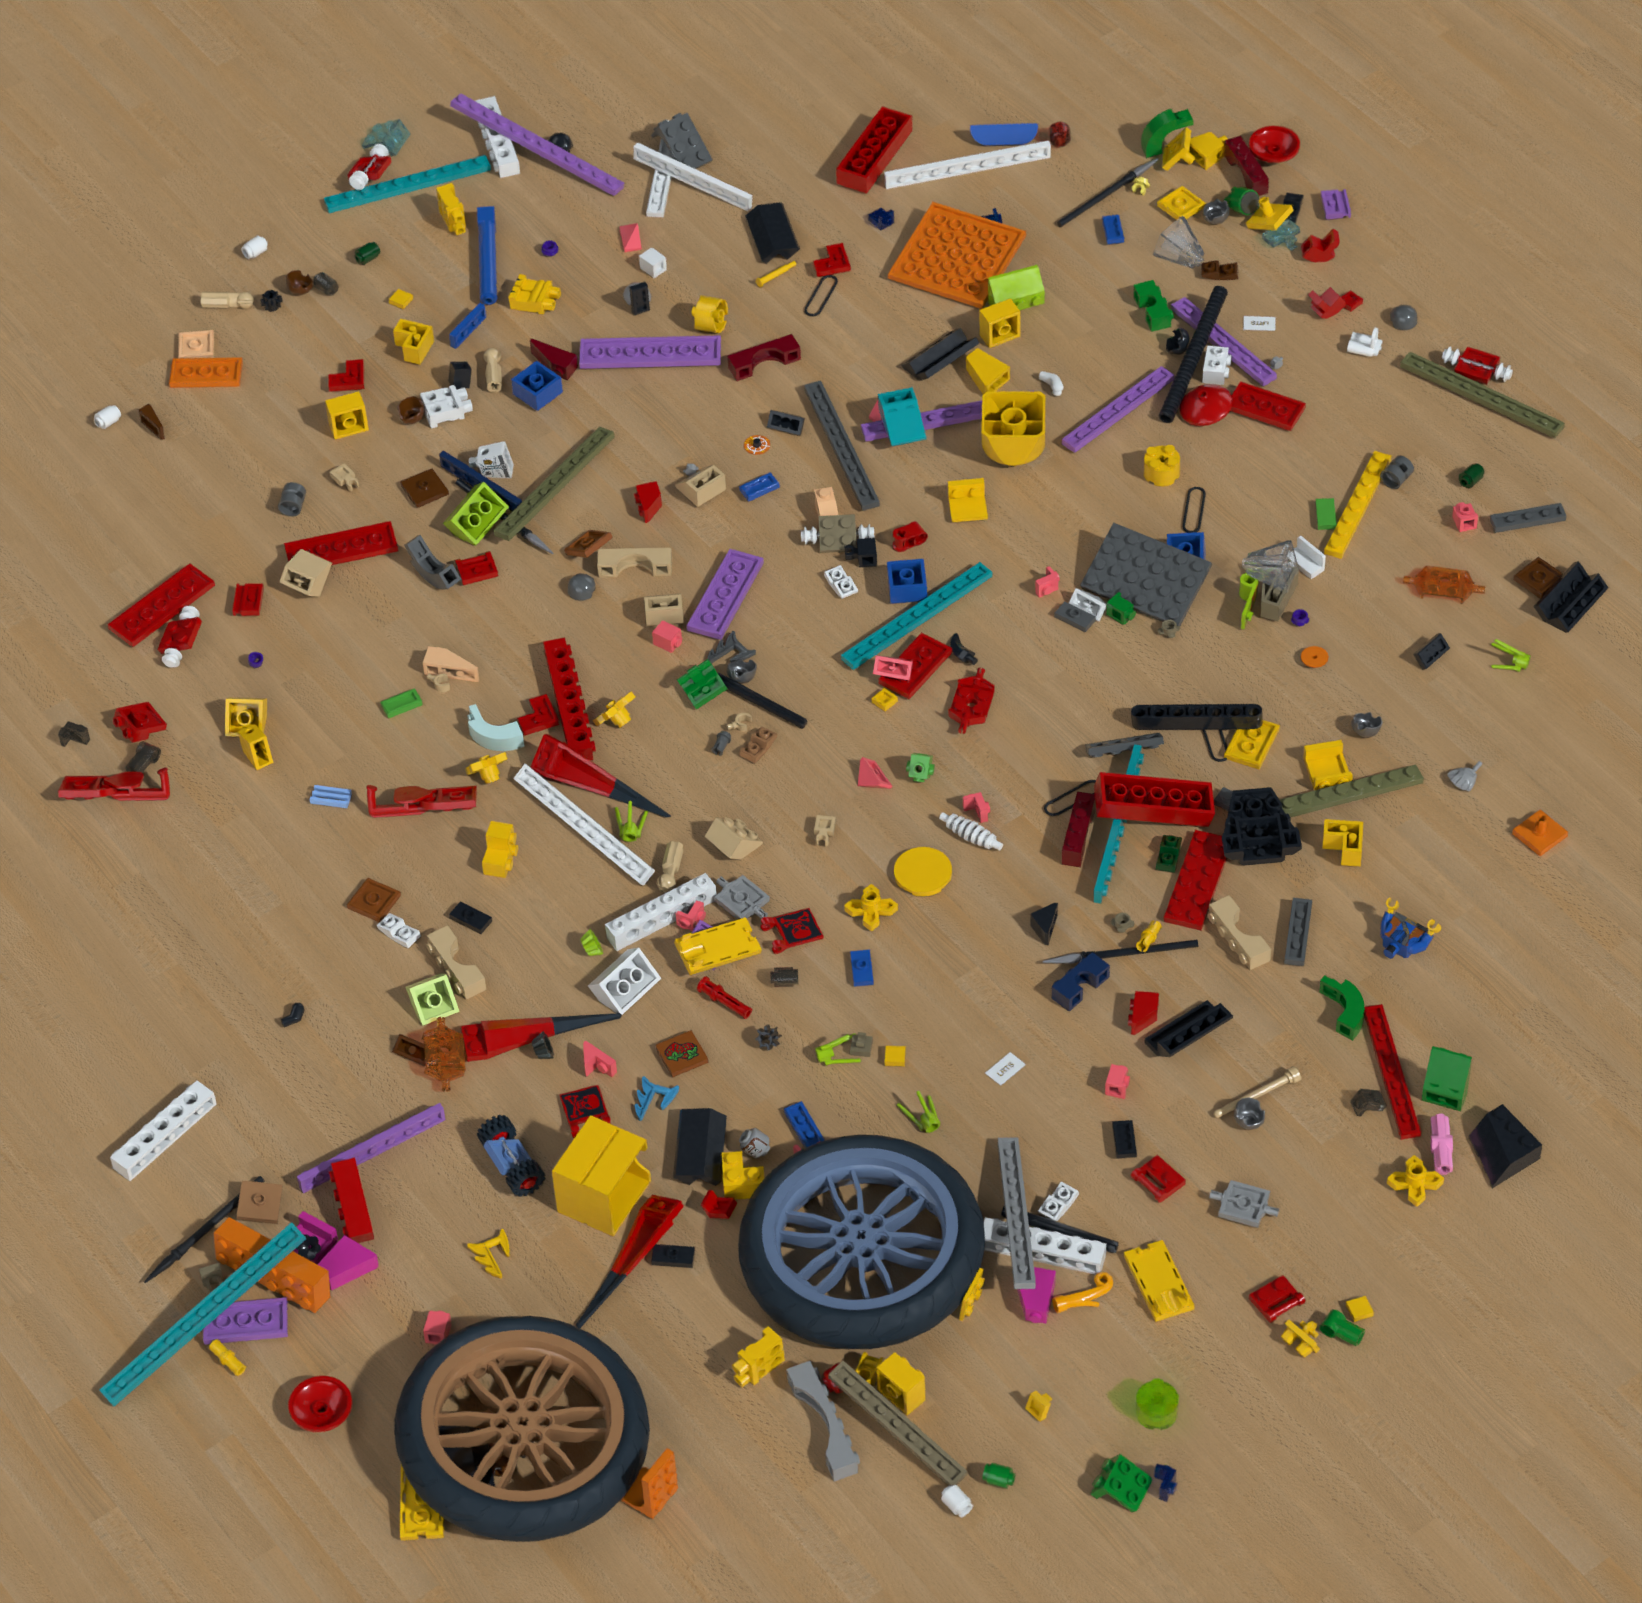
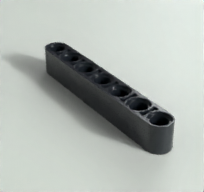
[1131,704,1263,730]

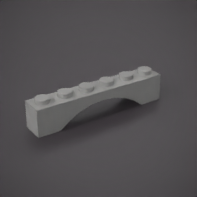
[786,1361,860,1482]

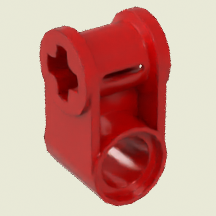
[892,521,928,552]

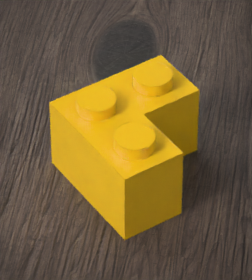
[393,319,434,365]
[1322,819,1363,867]
[482,821,518,878]
[722,1151,765,1200]

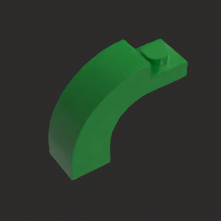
[1141,109,1194,158]
[1319,975,1364,1041]

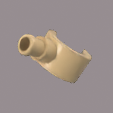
[427,674,450,692]
[726,713,752,732]

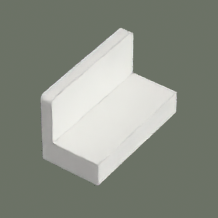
[1286,536,1326,579]

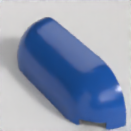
[970,123,1038,145]

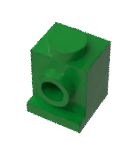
[1107,592,1136,625]

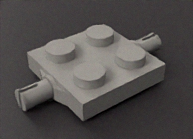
[714,875,770,920]
[1209,1180,1279,1228]

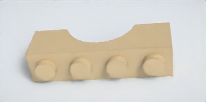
[597,548,672,578]
[1208,895,1271,970]
[426,925,487,1000]

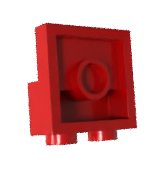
[113,702,167,743]

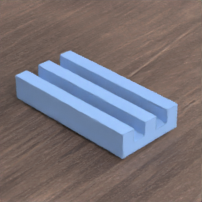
[310,785,352,808]

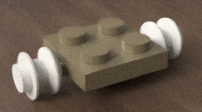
[801,514,874,553]

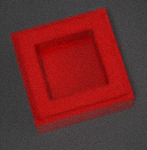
[1342,290,1363,312]

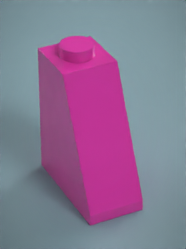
[317,1235,379,1291]
[1017,1267,1056,1324]

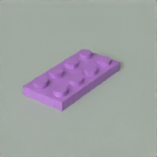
[203,1297,288,1345]

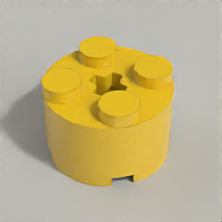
[692,295,728,333]
[1144,445,1180,487]

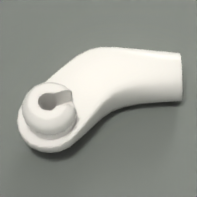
[1039,371,1063,396]

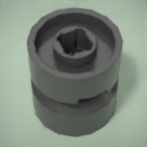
[1380,455,1414,489]
[278,482,306,517]

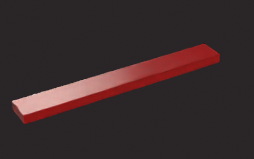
[1364,1004,1421,1140]

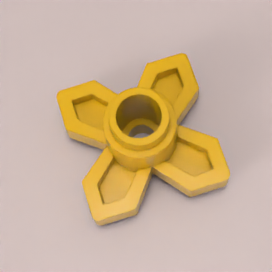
[592,691,636,728]
[465,752,508,784]
[844,884,898,931]
[1387,1155,1444,1206]

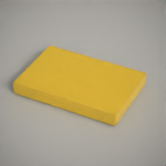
[1224,720,1280,770]

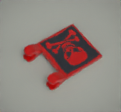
[761,908,824,954]
[560,1085,611,1138]

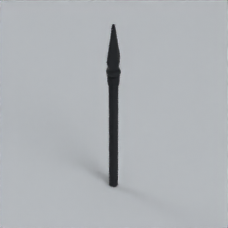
[144,1176,265,1283]

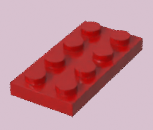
[1230,381,1306,431]
[878,632,952,699]

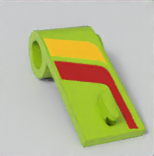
[1239,572,1258,630]

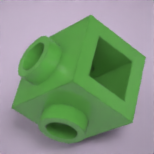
[906,753,935,782]

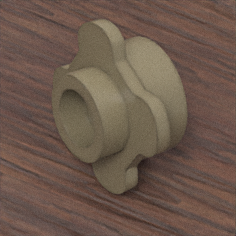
[1158,620,1180,638]
[1111,913,1134,933]

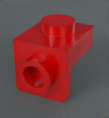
[701,1190,737,1219]

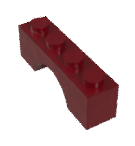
[1225,136,1269,196]
[727,334,801,382]
[1062,791,1096,868]

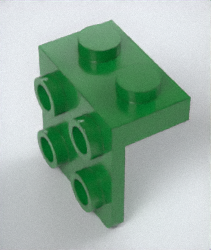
[1090,1454,1152,1512]

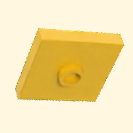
[1157,186,1206,223]

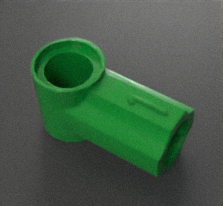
[1319,1309,1365,1346]

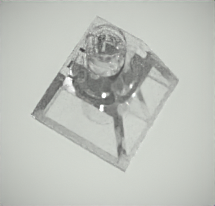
[1153,216,1205,269]
[1242,540,1299,593]

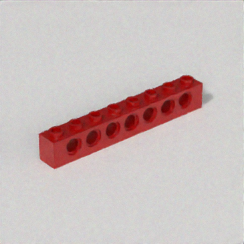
[543,637,596,760]

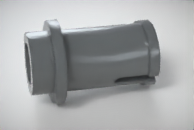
[711,731,731,756]

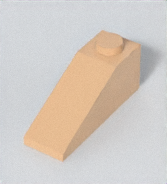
[814,487,838,518]
[423,646,479,682]

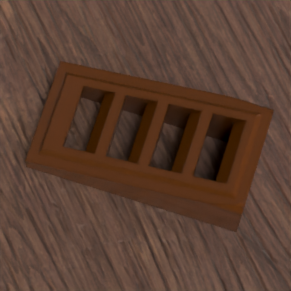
[139,404,165,440]

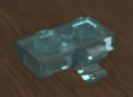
[1262,219,1300,251]

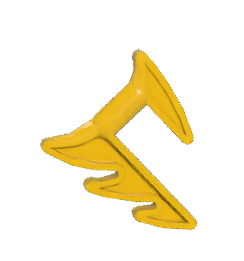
[467,1229,510,1279]

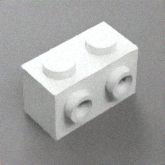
[1203,345,1231,385]

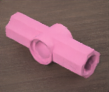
[1431,1114,1453,1175]

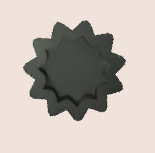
[532,1031,554,1059]

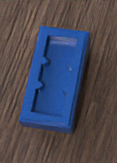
[1102,215,1124,244]
[739,472,780,502]
[850,950,874,987]

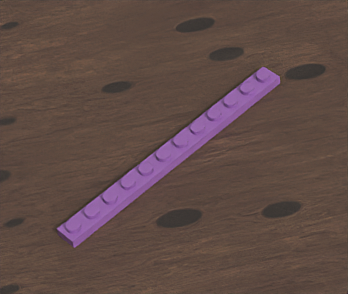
[450,93,624,196]

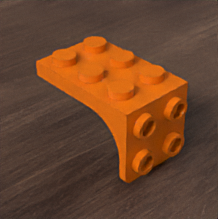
[621,1448,678,1519]

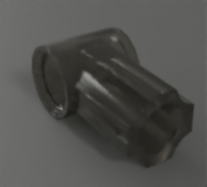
[125,741,161,773]

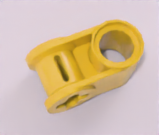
[855,1351,885,1387]

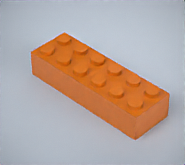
[214,1217,330,1313]

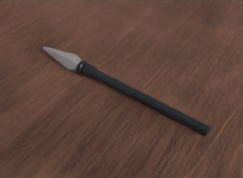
[1057,158,1159,227]
[455,479,553,554]
[1043,939,1198,963]

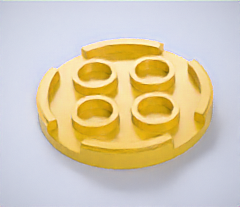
[894,847,952,897]

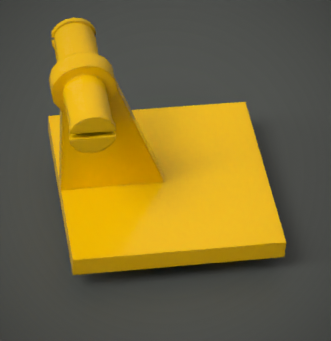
[959,1268,985,1321]

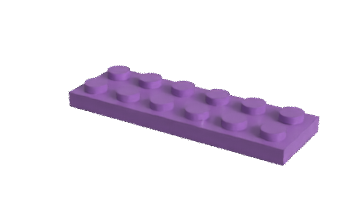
[687,549,764,640]

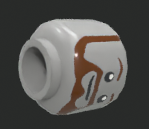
[739,1128,770,1158]

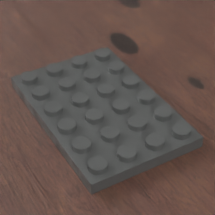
[1080,522,1212,626]

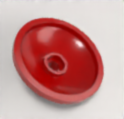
[1249,126,1300,163]
[1179,384,1233,426]
[288,1376,352,1432]

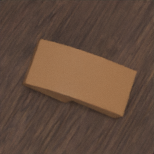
[739,727,777,764]

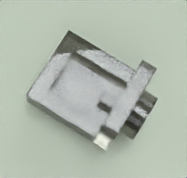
[58,721,90,747]
[1350,1089,1387,1117]

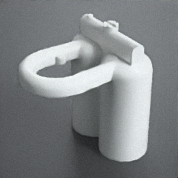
[1347,327,1383,357]

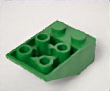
[1422,1046,1472,1112]

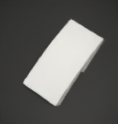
[824,565,858,599]
[376,913,421,948]
[1038,1182,1079,1221]

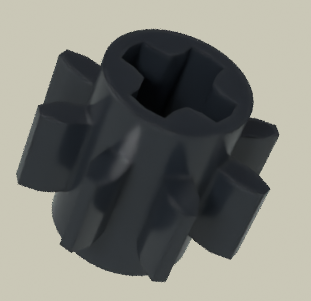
[260,290,283,312]
[755,1024,782,1051]

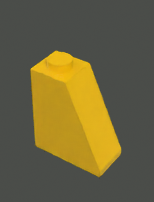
[966,348,1010,394]

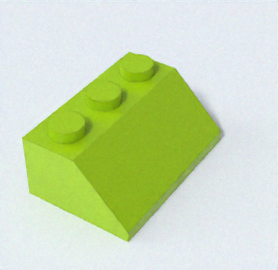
[988,265,1045,310]
[443,482,509,546]

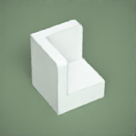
[639,248,667,278]

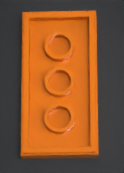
[169,357,243,388]

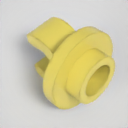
[1132,176,1150,195]

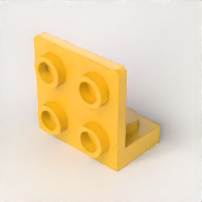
[948,478,988,522]

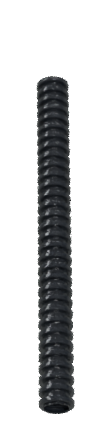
[1158,286,1228,423]

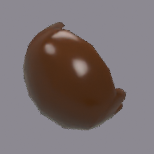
[286,270,313,295]
[397,396,425,424]

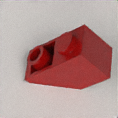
[633,481,662,523]
[1128,991,1159,1035]

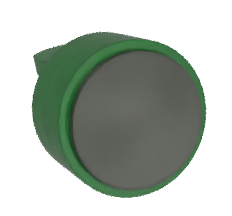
[1223,186,1260,215]

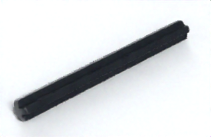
[718,672,808,728]
[1001,1205,1119,1253]

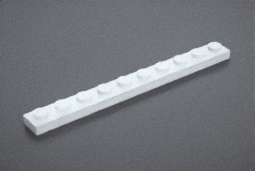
[884,141,1051,189]
[513,764,655,886]

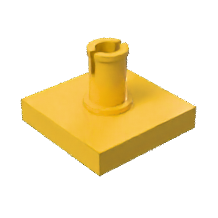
[1162,127,1196,171]
[1246,197,1294,231]

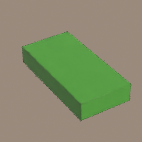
[1315,498,1336,530]
[380,688,423,719]

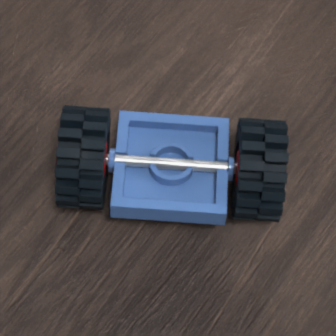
[477,1115,546,1197]

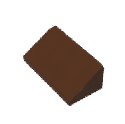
[392,1034,438,1067]

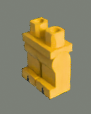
[436,183,466,235]
[508,274,561,315]
[732,1326,785,1387]

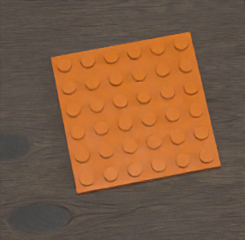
[888,202,1026,309]

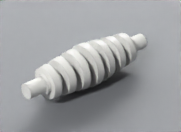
[939,812,1003,851]

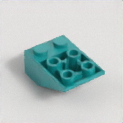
[878,387,926,446]

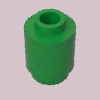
[982,1463,1016,1489]

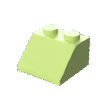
[406,973,460,1025]

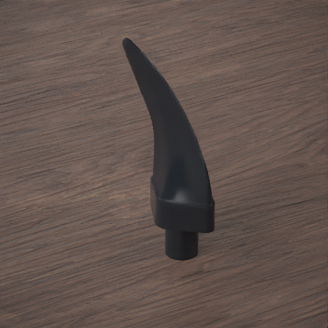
[950,633,978,665]

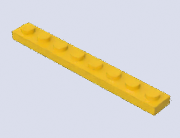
[1324,451,1392,559]

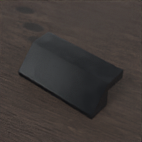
[745,202,800,264]
[901,328,979,381]
[1534,561,1609,633]
[1145,1000,1233,1057]
[673,1108,727,1186]
[438,1426,495,1487]

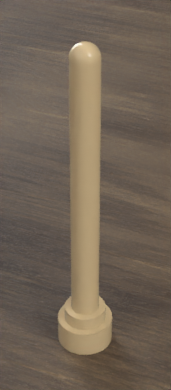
[1214,1066,1301,1118]

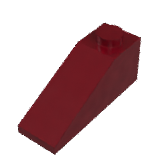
[530,338,578,381]

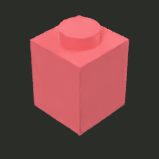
[652,620,682,653]
[423,1310,452,1344]

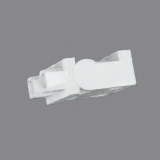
[420,385,473,428]

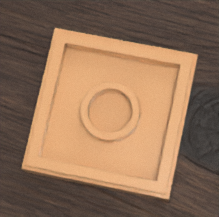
[178,330,214,358]

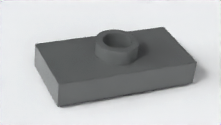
[1054,602,1096,632]

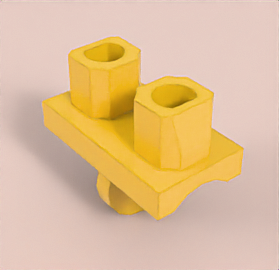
[1281,1319,1320,1358]

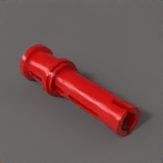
[697,976,752,1019]

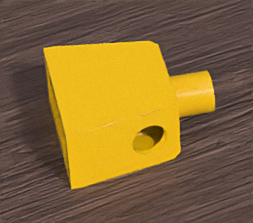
[1189,132,1228,170]
[238,724,273,770]

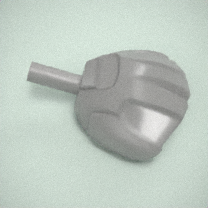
[1447,761,1482,792]

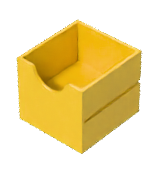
[552,1115,651,1236]

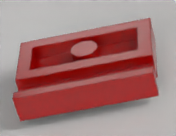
[232,583,264,616]

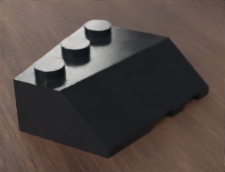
[1469,1104,1542,1189]

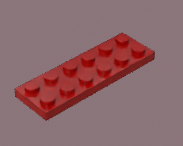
[284,521,398,565]
[107,563,215,647]
[1164,830,1227,931]

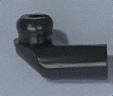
[281,1002,305,1028]

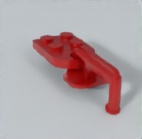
[58,768,170,801]
[366,785,477,818]

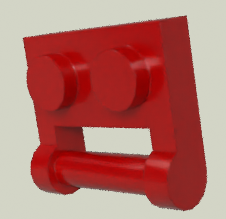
[455,551,498,585]
[1131,1155,1186,1203]
[1249,1275,1306,1323]

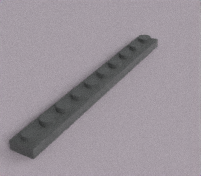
[804,381,880,511]

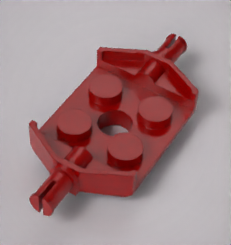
[948,668,995,734]

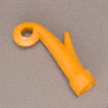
[1052,1272,1113,1313]

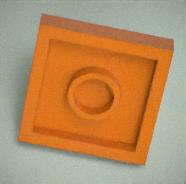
[1512,809,1568,857]

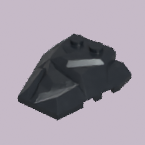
[1222,787,1302,866]

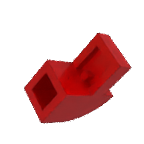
[1301,229,1340,263]
[1308,287,1347,319]

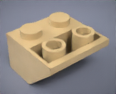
[675,465,726,507]
[280,549,332,597]
[644,593,684,626]
[705,817,763,860]

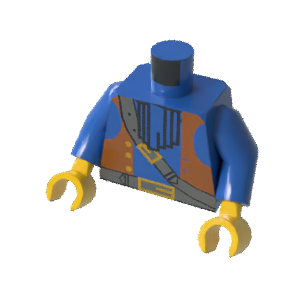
[1380,898,1441,959]

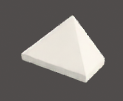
[1069,588,1107,621]

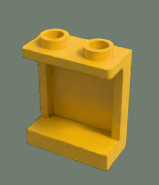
[1303,740,1353,791]

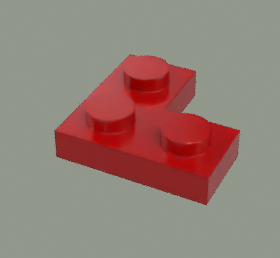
[813,243,851,277]
[328,359,364,392]
[517,694,559,736]

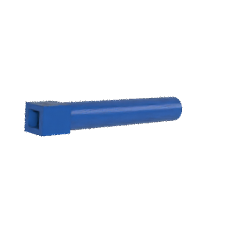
[477,206,497,305]

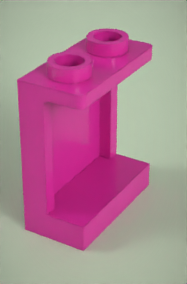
[293,1211,338,1264]

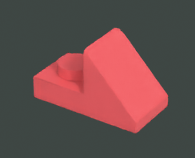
[583,1041,617,1077]

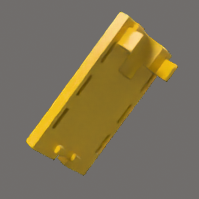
[674,917,762,975]
[1124,1240,1195,1322]
[400,1464,444,1541]

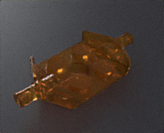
[1403,565,1486,604]
[422,1017,466,1092]

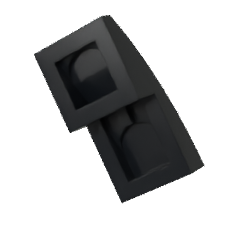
[1283,192,1304,223]

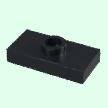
[629,281,650,316]
[1413,633,1450,670]
[449,901,492,934]
[1112,1120,1137,1159]
[651,1244,695,1268]

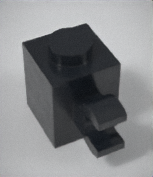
[448,361,472,390]
[844,538,877,568]

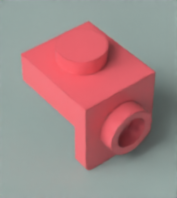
[1035,566,1060,598]
[963,792,990,823]
[676,900,706,931]

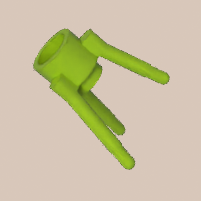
[1491,639,1531,672]
[615,801,648,842]
[815,1033,861,1066]
[897,1091,940,1133]

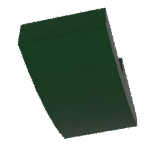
[1156,835,1182,873]

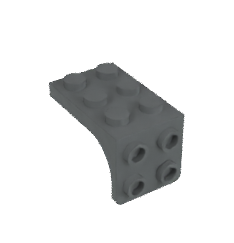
[651,113,713,169]

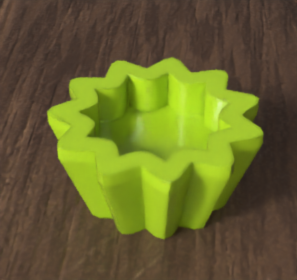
[580,929,603,956]

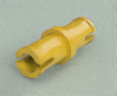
[1136,920,1162,952]
[209,1339,246,1376]

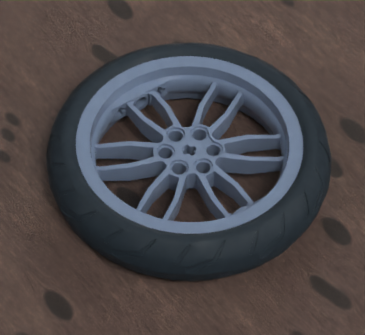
[738,1135,985,1349]

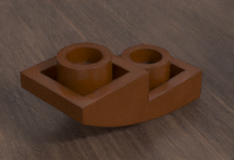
[1201,260,1239,280]

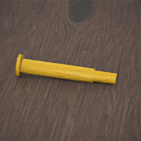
[755,261,796,288]

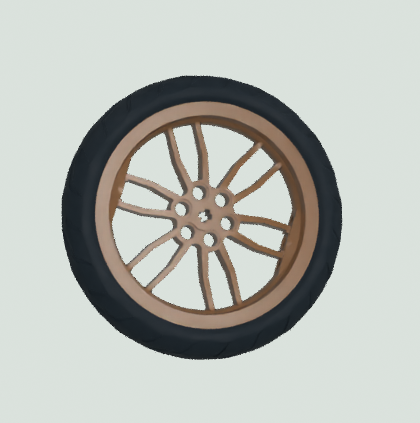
[394,1316,650,1542]

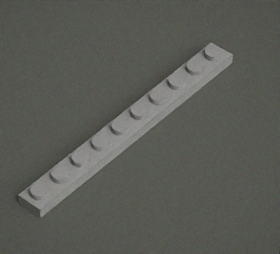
[997,1137,1036,1289]

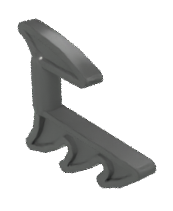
[707,631,756,663]

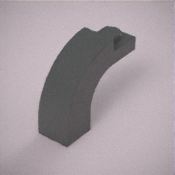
[404,535,461,590]

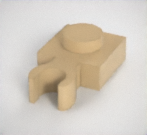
[330,463,359,491]
[814,815,836,846]

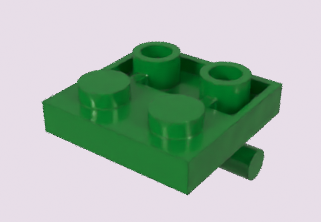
[677,659,728,710]

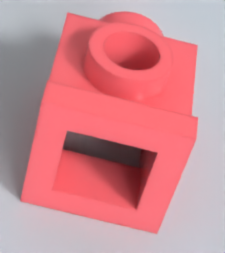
[1452,502,1478,532]
[1105,1064,1130,1099]

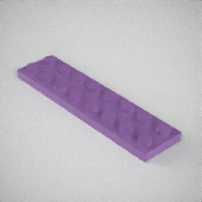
[579,335,721,369]

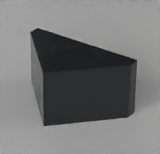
[1030,903,1058,945]

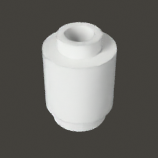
[241,236,268,259]
[94,405,121,429]
[941,1485,973,1517]

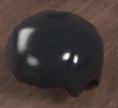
[548,132,573,153]
[1166,328,1190,355]

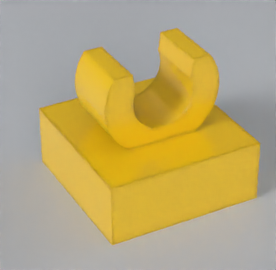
[1025,1391,1053,1421]

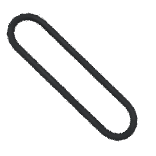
[804,275,838,316]
[1182,487,1206,533]
[1203,729,1227,762]
[1044,780,1096,816]

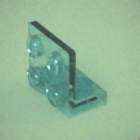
[362,119,410,157]

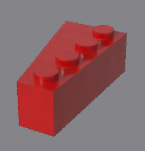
[328,1158,374,1243]

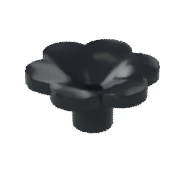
[296,1234,321,1260]

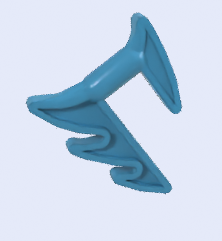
[635,1076,679,1121]

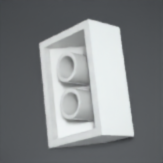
[588,948,661,1014]

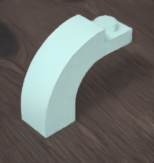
[467,704,525,751]

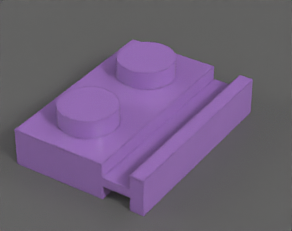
[1321,189,1351,219]

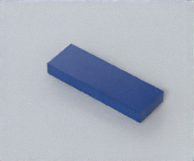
[449,303,486,349]
[784,1101,825,1148]

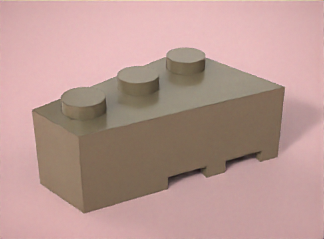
[1261,558,1299,621]

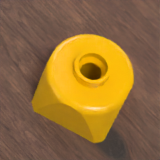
[981,391,1046,466]

